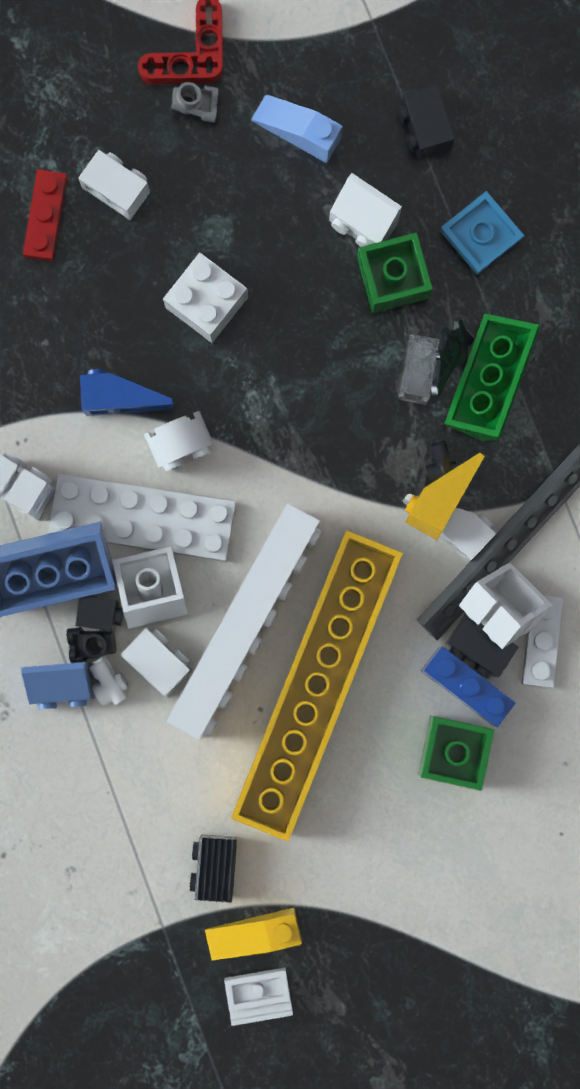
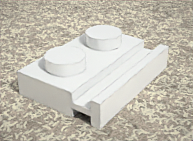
[224,968,293,1026]

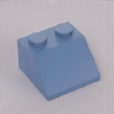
[21,662,95,710]

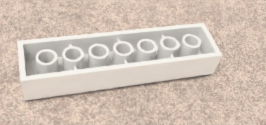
[166,503,322,740]

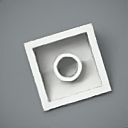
[329,173,402,247]
[112,546,188,629]

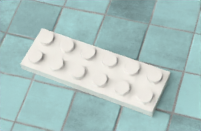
[48,474,236,561]

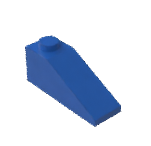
[80,369,175,416]

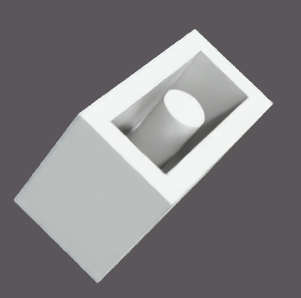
[78,150,150,220]
[121,628,192,697]

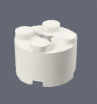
[144,411,214,472]

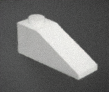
[402,494,496,562]

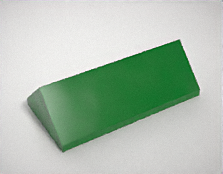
[444,313,540,441]

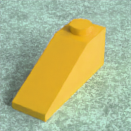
[404,453,485,540]
[205,908,302,961]

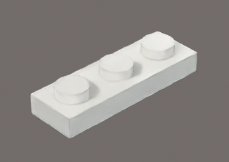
[521,595,564,688]

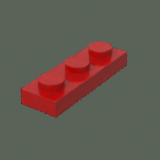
[23,169,68,262]

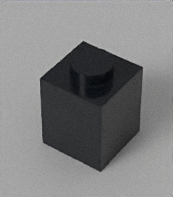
[75,597,123,631]

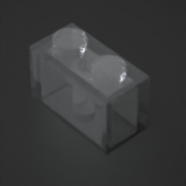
[397,334,440,404]

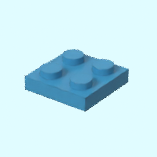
[440,191,524,275]

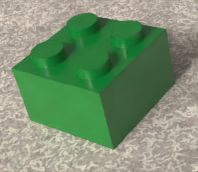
[357,232,433,314]
[418,715,494,791]

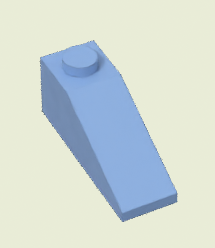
[251,95,343,163]

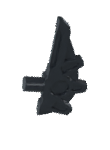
[431,319,474,398]

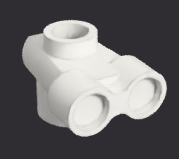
[89,655,129,706]

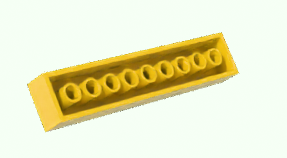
[231,530,403,842]

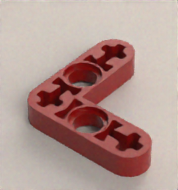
[138,0,223,84]

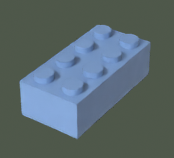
[0,521,116,617]

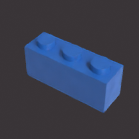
[421,646,516,728]

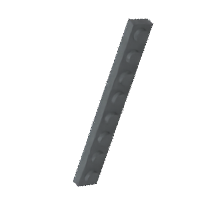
[417,444,580,641]

